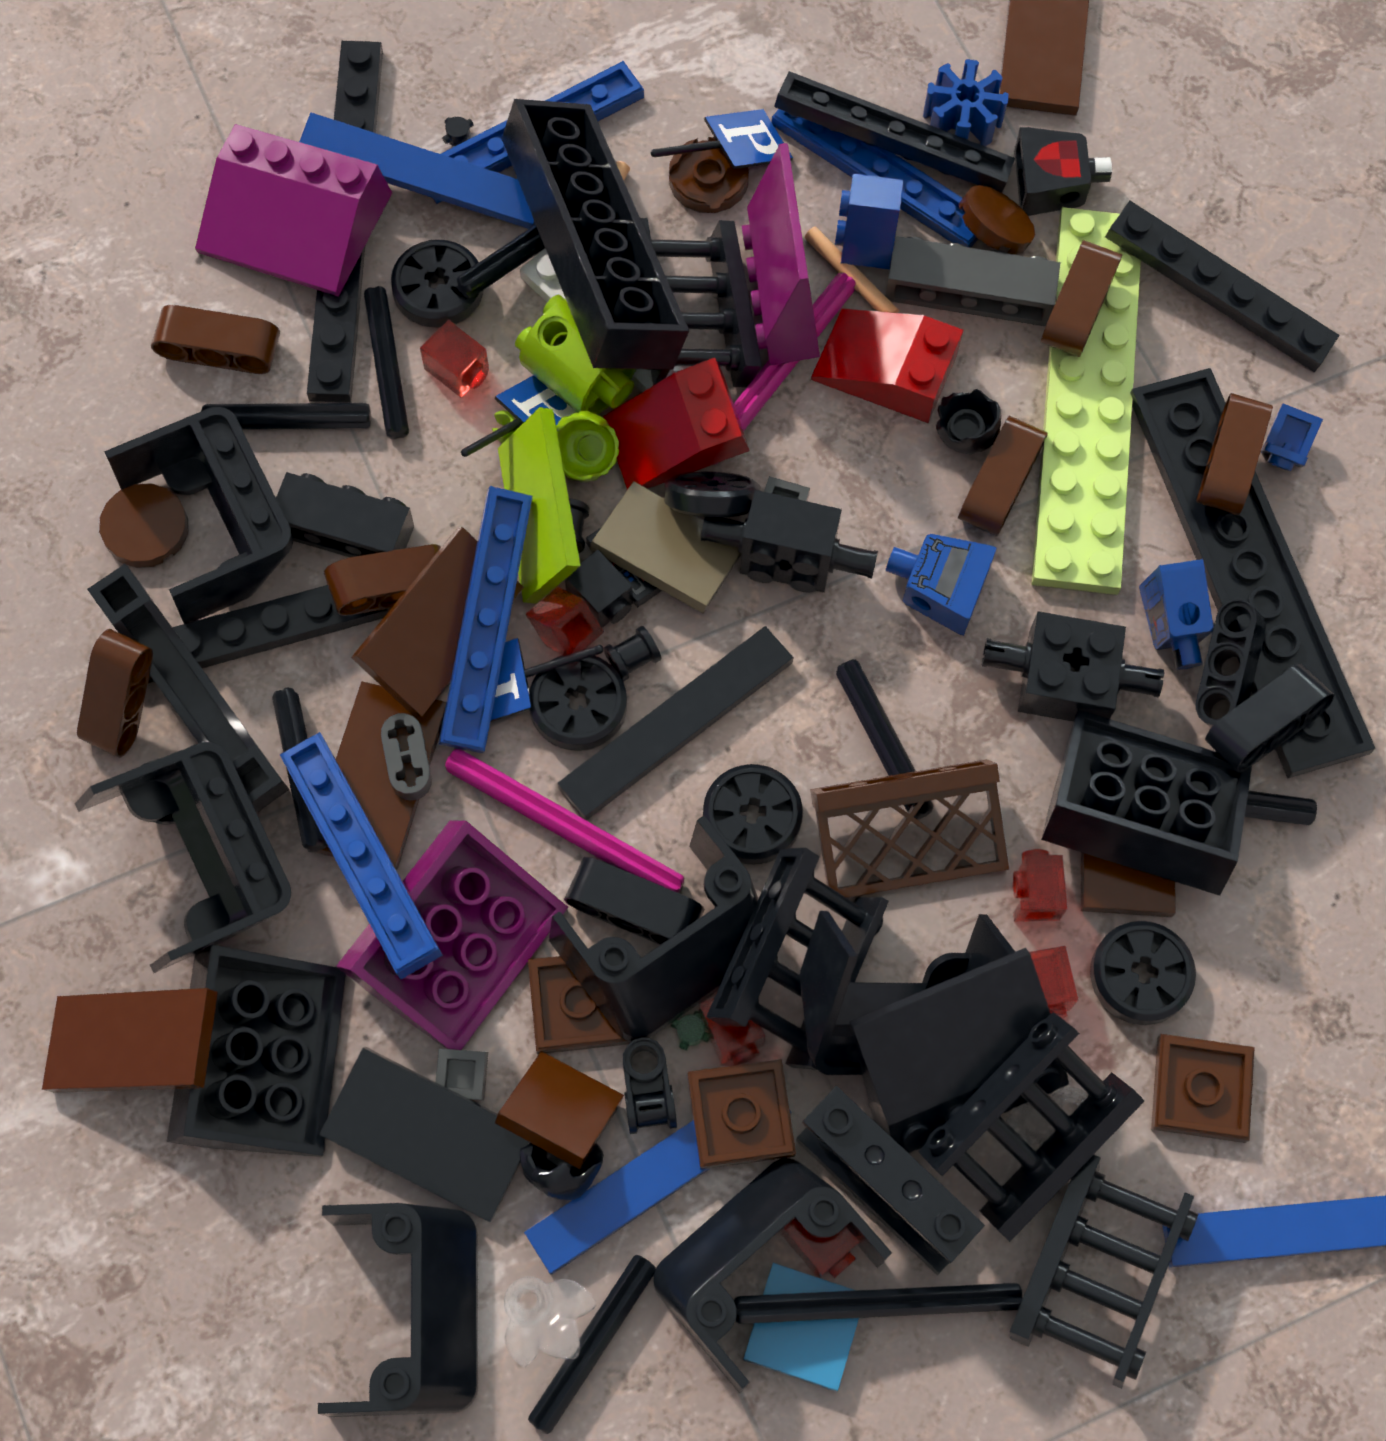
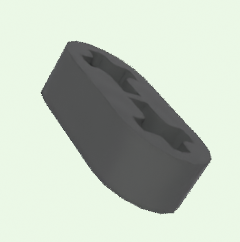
[381,713,432,800]

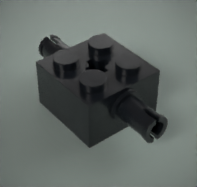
[701,490,878,593]
[982,611,1164,722]

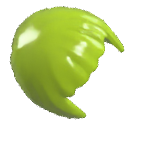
[556,411,620,483]

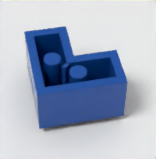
[835,174,903,270]

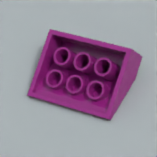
[195,124,392,297]
[742,143,820,365]
[336,820,568,1050]

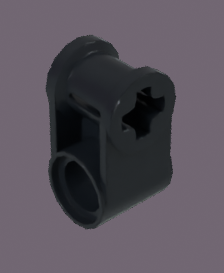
[623,1038,677,1134]

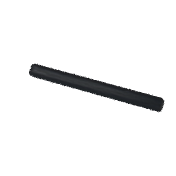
[734,1283,1023,1324]

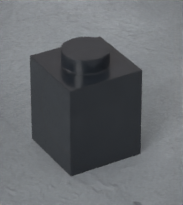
[565,550,633,630]

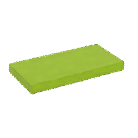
[498,407,581,604]

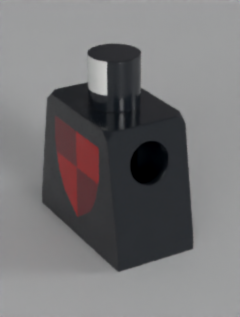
[1014,127,1112,216]

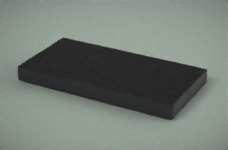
[319,1047,530,1222]

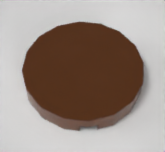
[669,137,749,213]
[959,185,1035,255]
[99,483,188,568]

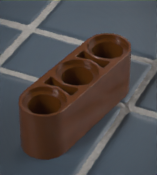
[1040,240,1123,357]
[151,305,280,374]
[1196,393,1273,516]
[958,415,1048,536]
[324,544,441,616]
[77,629,153,758]

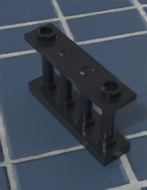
[640,218,762,387]
[706,847,889,1070]
[918,1012,1144,1242]
[796,1086,985,1275]
[1010,1155,1199,1389]

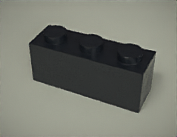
[276,472,414,557]

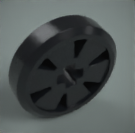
[391,240,484,328]
[664,471,761,517]
[529,653,627,751]
[703,764,803,865]
[1090,921,1196,1025]

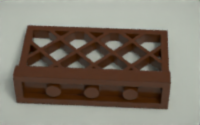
[810,759,1009,898]

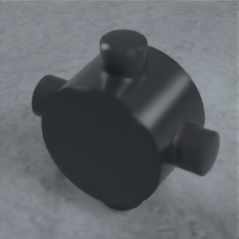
[442,117,474,146]

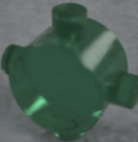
[671,1011,711,1051]

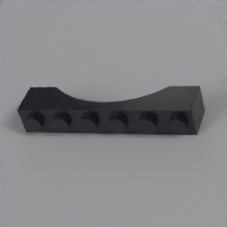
[87,563,290,813]

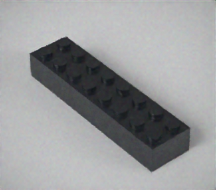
[502,99,689,370]

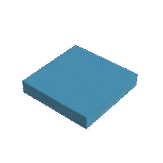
[743,1263,859,1392]

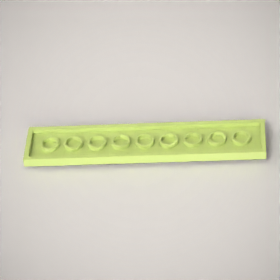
[1031,207,1141,595]

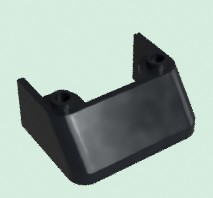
[104,407,293,624]
[75,742,291,973]
[549,816,759,1042]
[800,911,1015,1075]
[654,1158,892,1393]
[318,1203,478,1417]

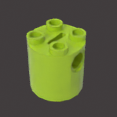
[515,294,637,415]

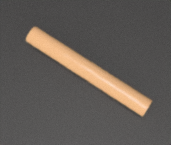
[804,226,899,313]

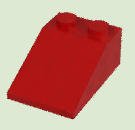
[811,308,964,423]
[603,358,750,490]

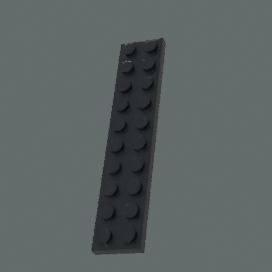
[1130,368,1376,778]

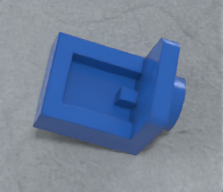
[1261,403,1323,471]

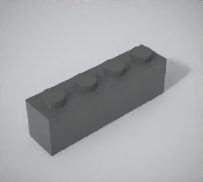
[885,236,1061,326]

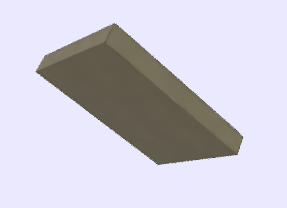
[590,481,742,613]

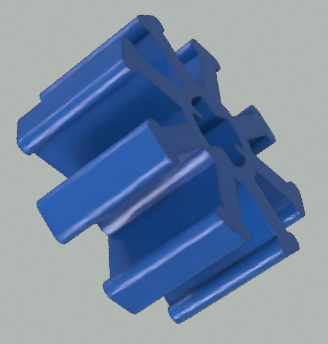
[923,59,1009,146]

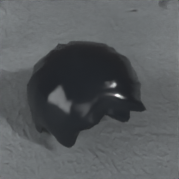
[936,389,1001,455]
[519,1143,604,1200]

